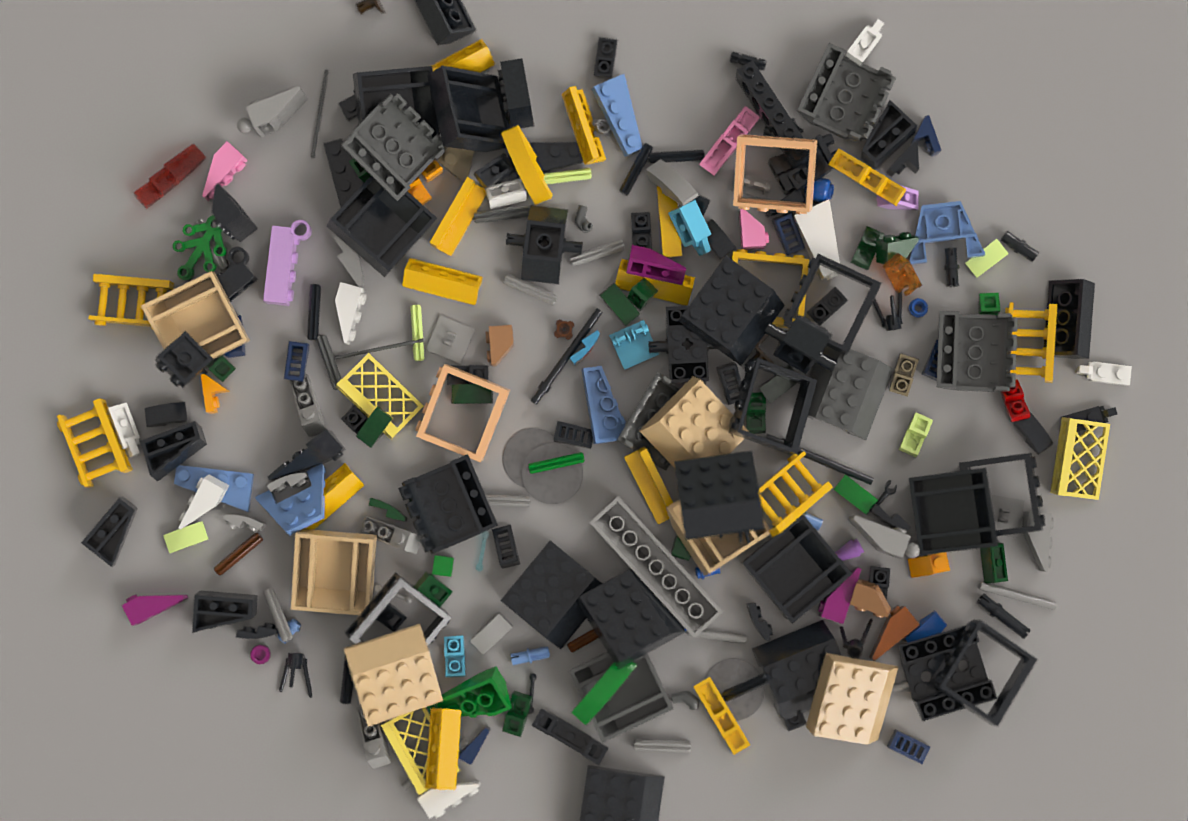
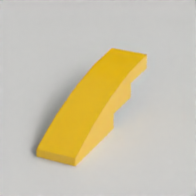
[501,125,553,205]
[828,148,906,206]
[656,185,682,257]
[693,677,750,755]

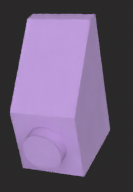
[877,185,919,210]

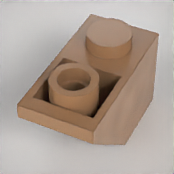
[486,325,514,367]
[850,579,891,618]

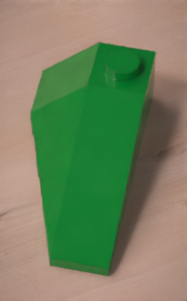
[426,666,512,718]

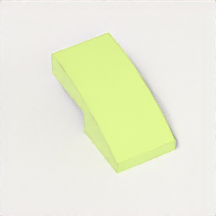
[965,239,1009,278]
[898,412,933,457]
[163,521,208,554]

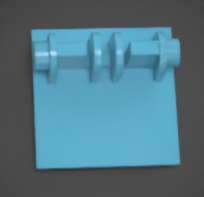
[609,320,659,370]

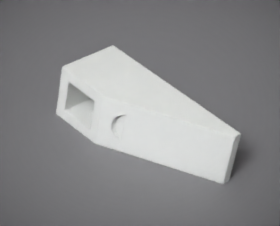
[335,282,367,345]
[178,475,230,529]
[417,781,481,819]

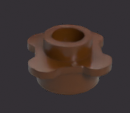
[554,319,574,340]

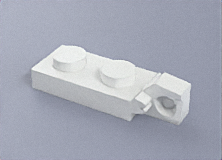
[845,19,884,66]
[1076,362,1132,386]
[107,402,140,458]

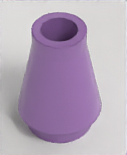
[835,538,864,561]

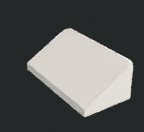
[485,178,527,210]

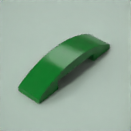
[571,662,637,725]

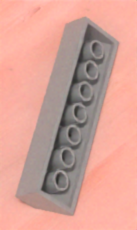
[590,496,723,638]

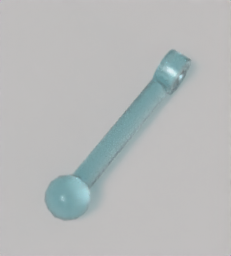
[476,531,489,571]

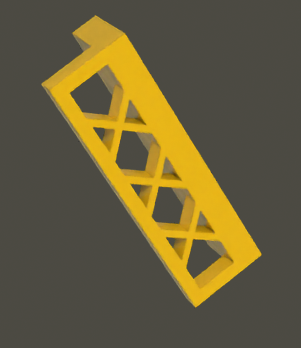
[561,86,606,165]

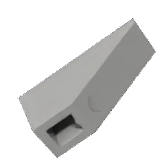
[290,374,326,437]
[1022,511,1054,572]
[359,516,423,554]
[356,706,392,769]

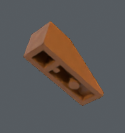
[869,605,920,661]

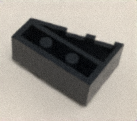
[498,58,534,129]
[861,100,917,170]
[140,421,207,482]
[81,496,138,567]
[192,590,258,633]

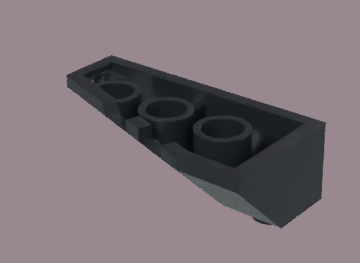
[267,429,346,481]

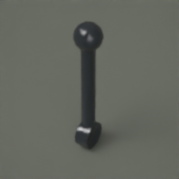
[528,673,537,714]

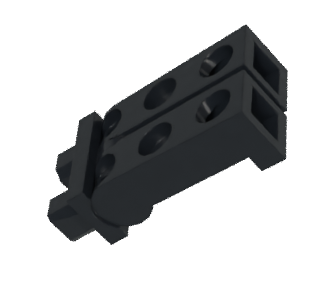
[768,133,838,195]

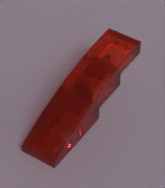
[134,143,206,209]

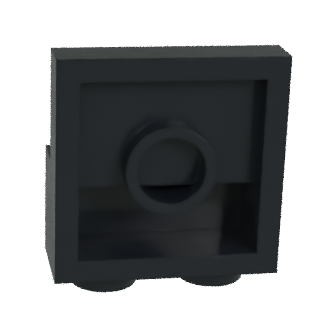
[155,331,213,388]

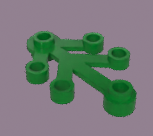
[172,215,227,281]

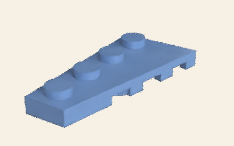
[591,74,643,157]
[581,366,626,444]
[174,465,254,512]

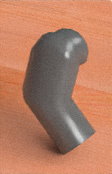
[575,205,593,233]
[671,691,699,710]

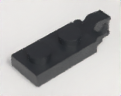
[1061,406,1118,432]

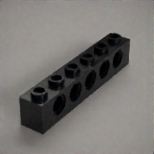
[736,61,809,169]

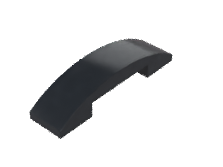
[532,708,609,765]

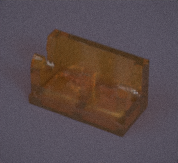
[882,253,922,296]

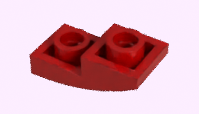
[1001,379,1030,422]

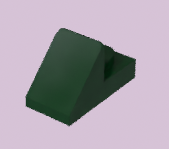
[627,278,658,311]
[414,571,453,607]

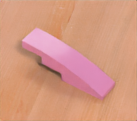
[699,106,760,176]

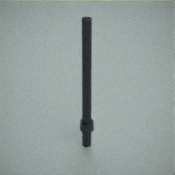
[530,308,603,405]
[765,433,874,485]

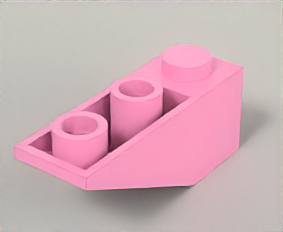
[202,141,248,201]

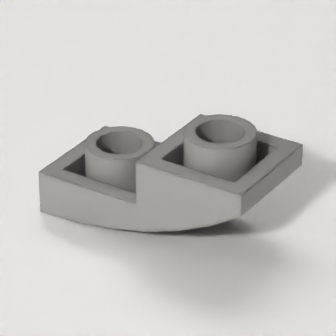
[267,473,309,493]
[222,515,267,532]
[470,612,513,654]

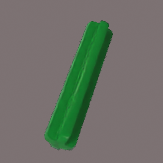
[528,452,585,474]

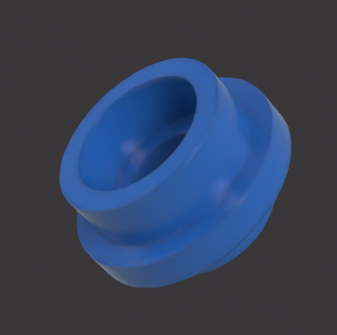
[909,298,928,318]

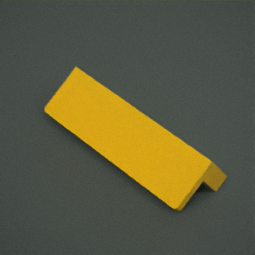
[431,39,495,73]
[430,177,486,256]
[402,258,483,305]
[615,259,695,306]
[624,447,673,524]
[304,463,364,530]
[425,708,461,790]

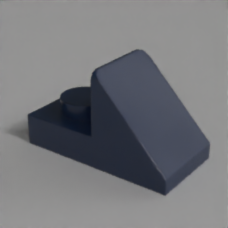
[911,115,942,157]

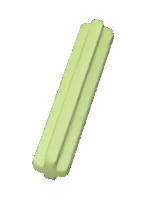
[544,168,592,184]
[410,305,424,361]

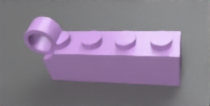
[263,220,312,306]

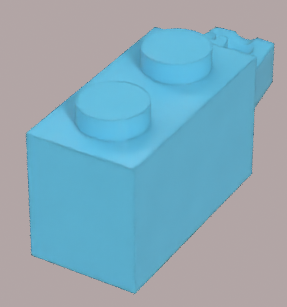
[668,200,711,256]

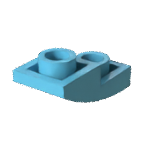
[444,636,466,678]

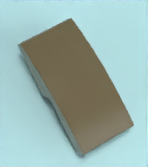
[889,353,919,397]

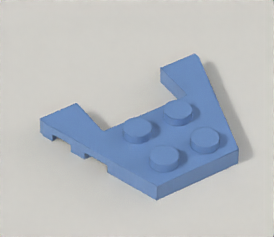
[909,201,985,265]
[255,464,326,536]

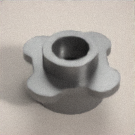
[592,119,612,138]

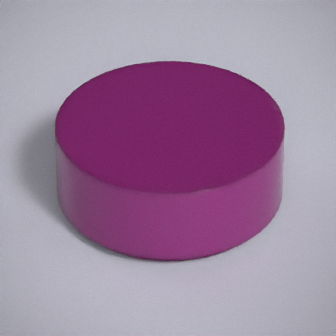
[250,644,271,664]

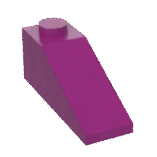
[626,245,686,285]
[817,567,862,624]
[121,594,188,626]

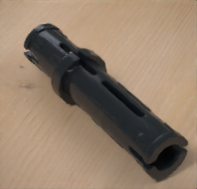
[977,593,1031,639]

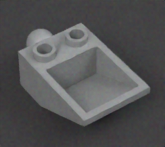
[237,86,307,137]
[848,515,920,558]

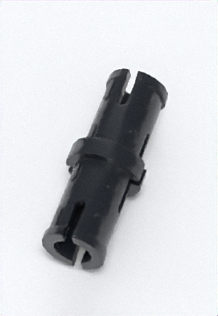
[1000,231,1039,262]
[944,248,960,287]

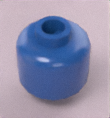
[805,178,834,203]

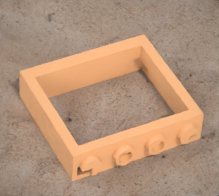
[733,134,817,214]
[415,364,510,462]

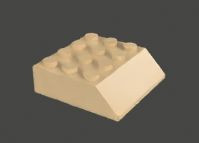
[141,271,250,359]
[639,376,749,468]
[666,499,770,576]
[291,529,377,615]
[344,624,443,726]
[806,653,898,745]

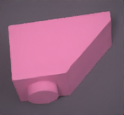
[739,209,769,250]

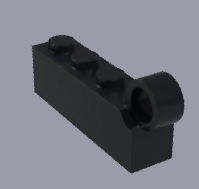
[217,247,258,302]

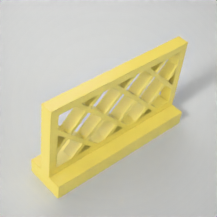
[336,353,424,440]
[1050,417,1110,500]
[381,707,460,795]

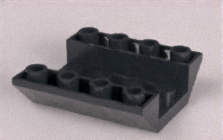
[899,625,997,721]

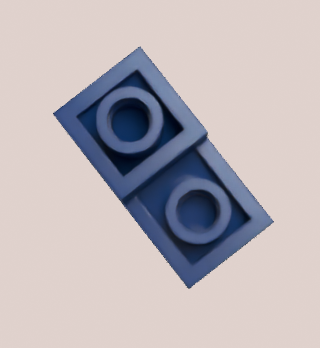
[904,611,947,642]

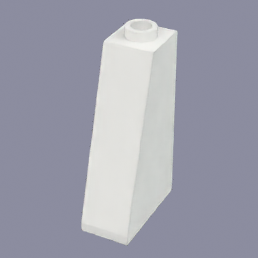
[793,200,840,281]

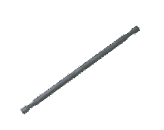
[311,69,329,158]
[335,338,424,360]

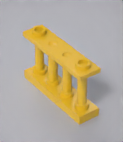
[88,274,174,330]
[1005,302,1057,383]
[57,398,133,488]
[759,451,833,537]

